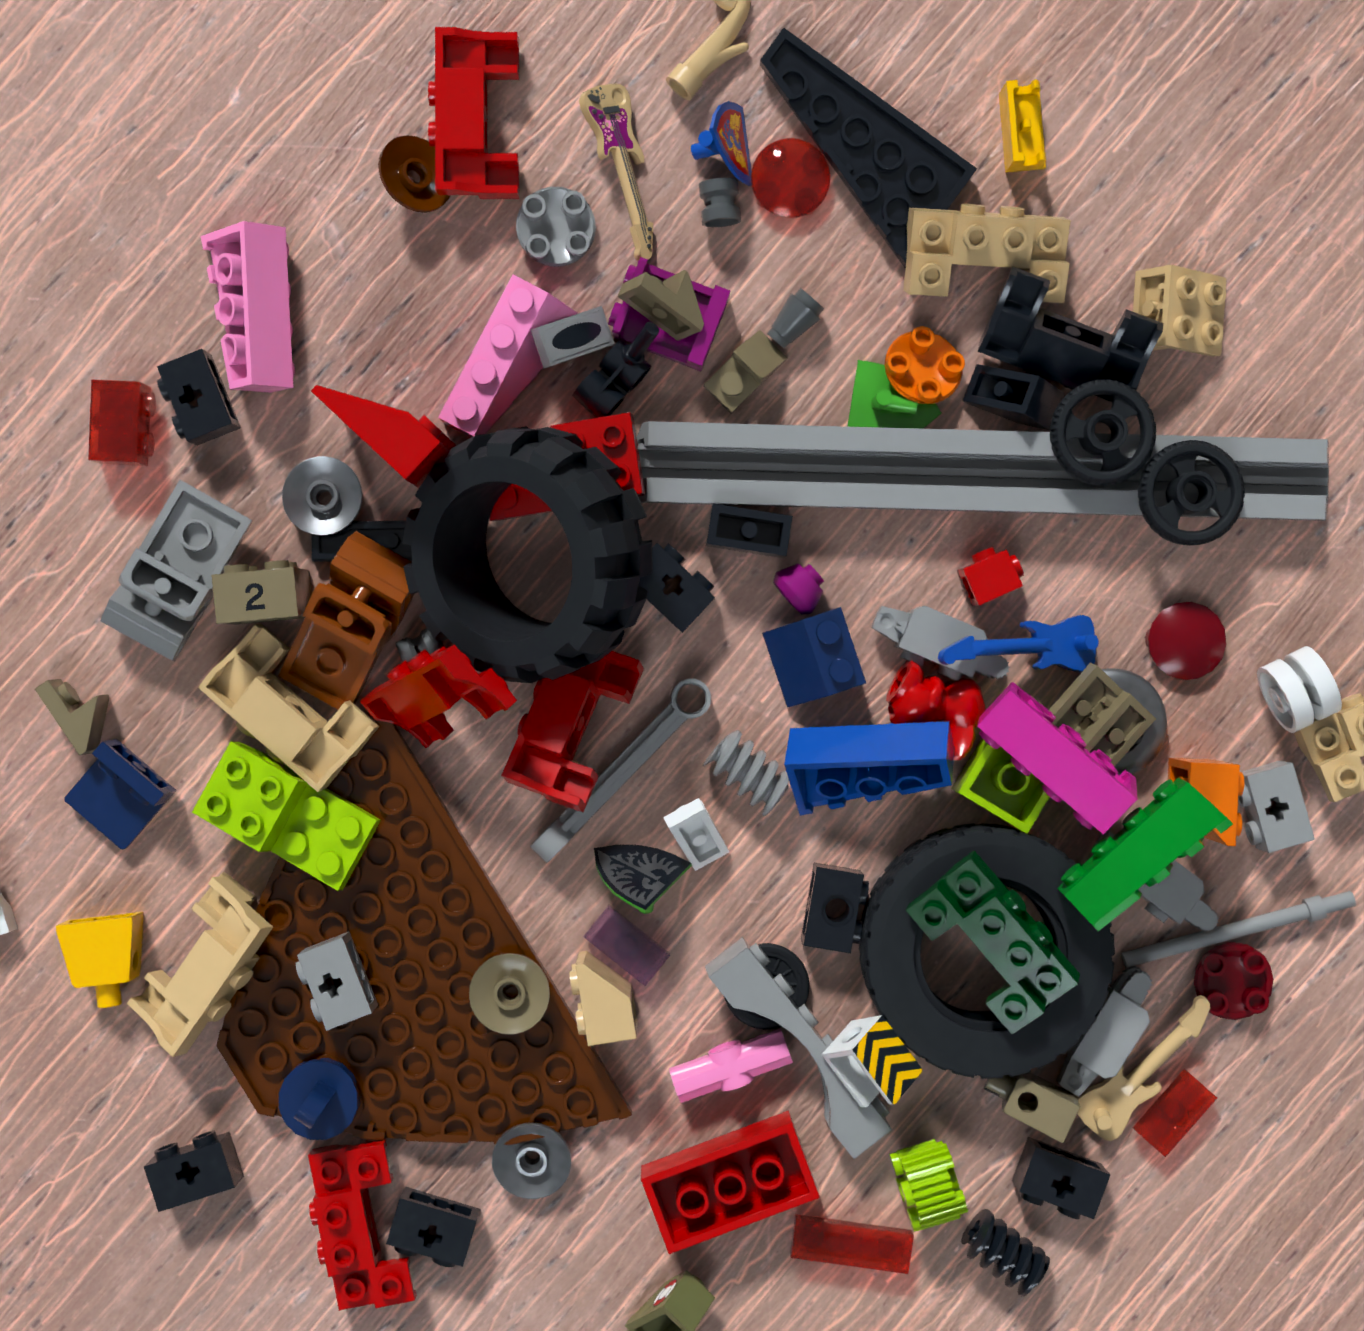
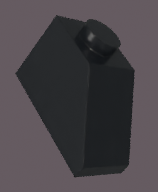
[963,364,1064,430]

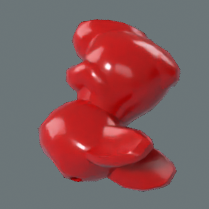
[886,660,986,761]

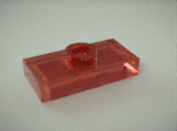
[1132,1069,1217,1157]

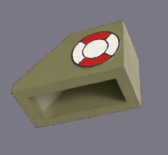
[625,1270,715,1331]

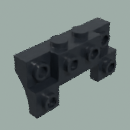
[978,266,1164,402]

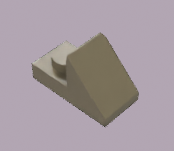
[617,270,704,341]
[704,330,787,414]
[35,679,109,755]

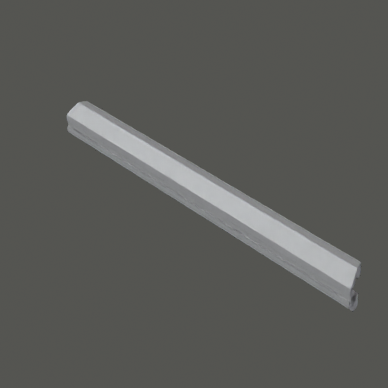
[637,421,1329,521]

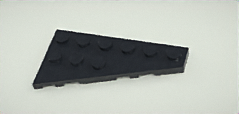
[760,28,977,268]

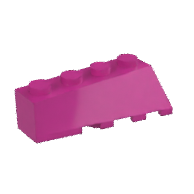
[977,682,1138,835]

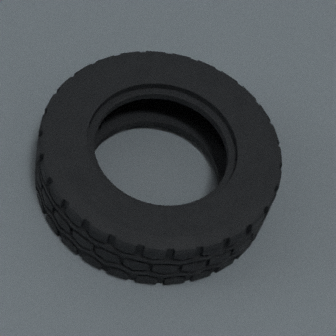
[859,823,1115,1079]

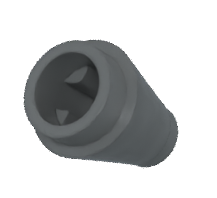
[767,288,824,349]

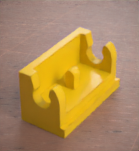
[999,79,1046,173]

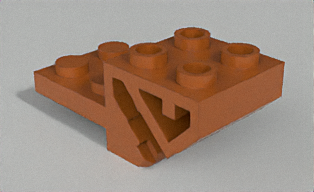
[278,531,415,710]

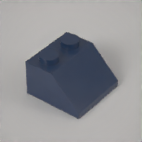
[762,607,866,708]

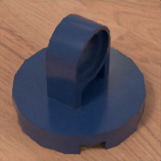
[279,1058,360,1140]

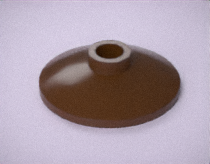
[378,135,451,213]

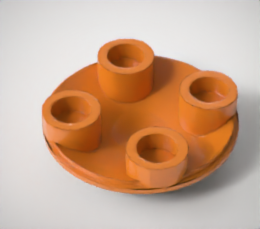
[885,326,965,404]

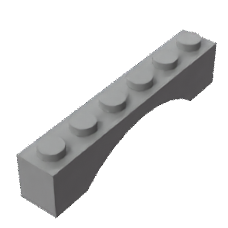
[705,937,892,1159]

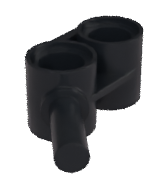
[572,322,659,418]

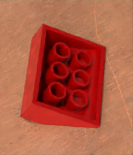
[311,385,457,488]

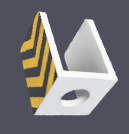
[821,1015,922,1108]

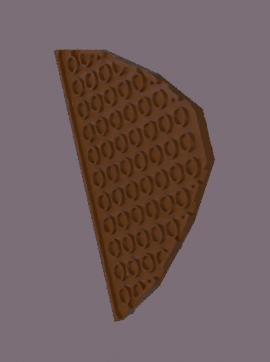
[216,720,632,1145]

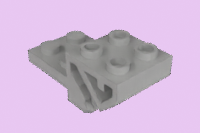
[100,480,253,662]

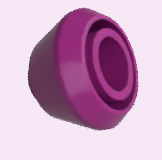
[773,563,825,615]

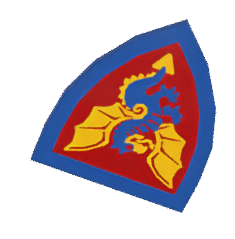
[691,101,753,186]

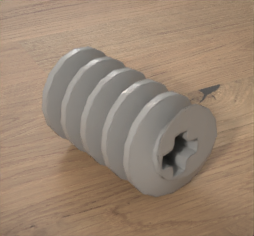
[703,730,789,816]

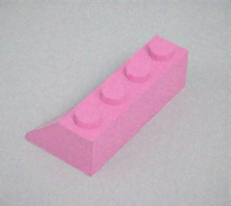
[201,221,295,393]
[438,274,578,438]

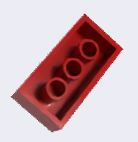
[641,1110,820,1254]

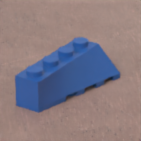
[784,721,955,816]

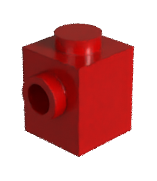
[957,546,1024,606]

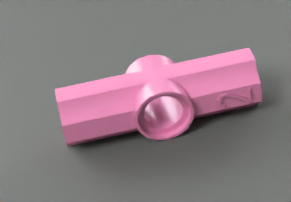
[669,1028,793,1103]

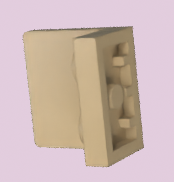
[1133,265,1226,357]

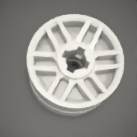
[1257,646,1342,733]

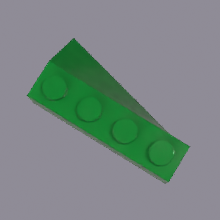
[1057,778,1233,931]

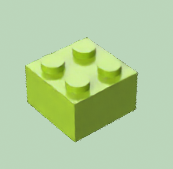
[951,738,1049,834]

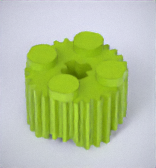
[889,1139,968,1232]

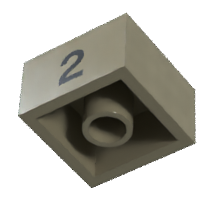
[211,560,312,625]

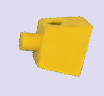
[56,912,144,1008]

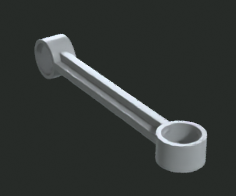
[530,679,711,863]

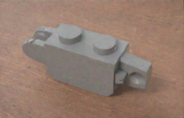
[871,606,1010,681]
[1092,831,1219,932]
[1056,966,1152,1096]

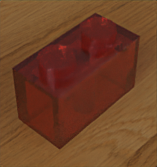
[88,380,156,466]

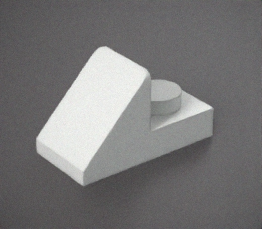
[663,798,729,871]

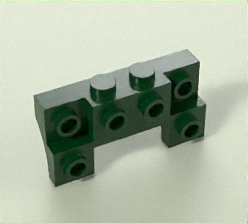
[906,850,1080,1034]

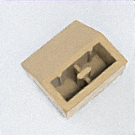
[569,951,638,1046]

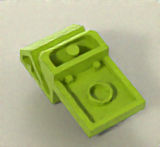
[192,741,381,891]

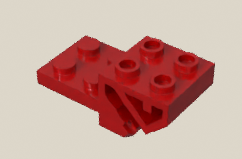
[490,412,645,522]

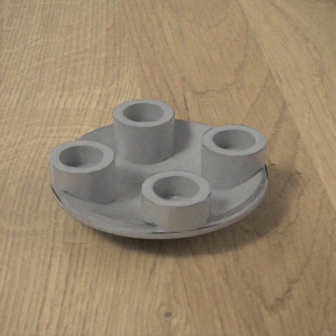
[516,187,596,267]

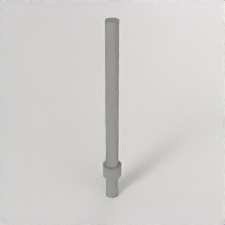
[1121,891,1356,968]

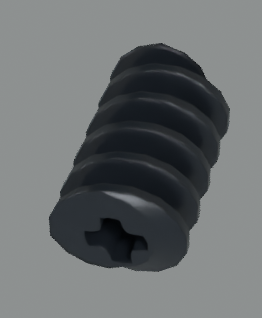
[961,1209,1050,1297]

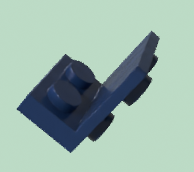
[64,739,177,850]

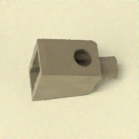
[984,1072,1080,1143]

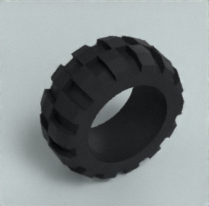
[402,426,653,683]

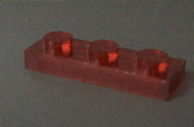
[790,1214,914,1274]

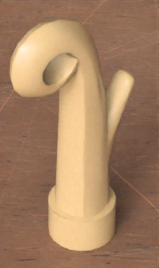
[666,0,751,100]

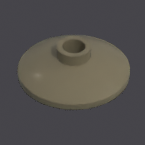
[469,953,550,1034]

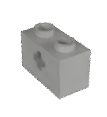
[1238,761,1315,853]
[296,932,378,1031]

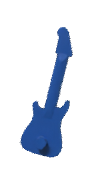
[938,615,1099,672]

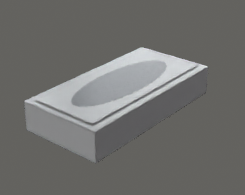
[531,306,614,368]

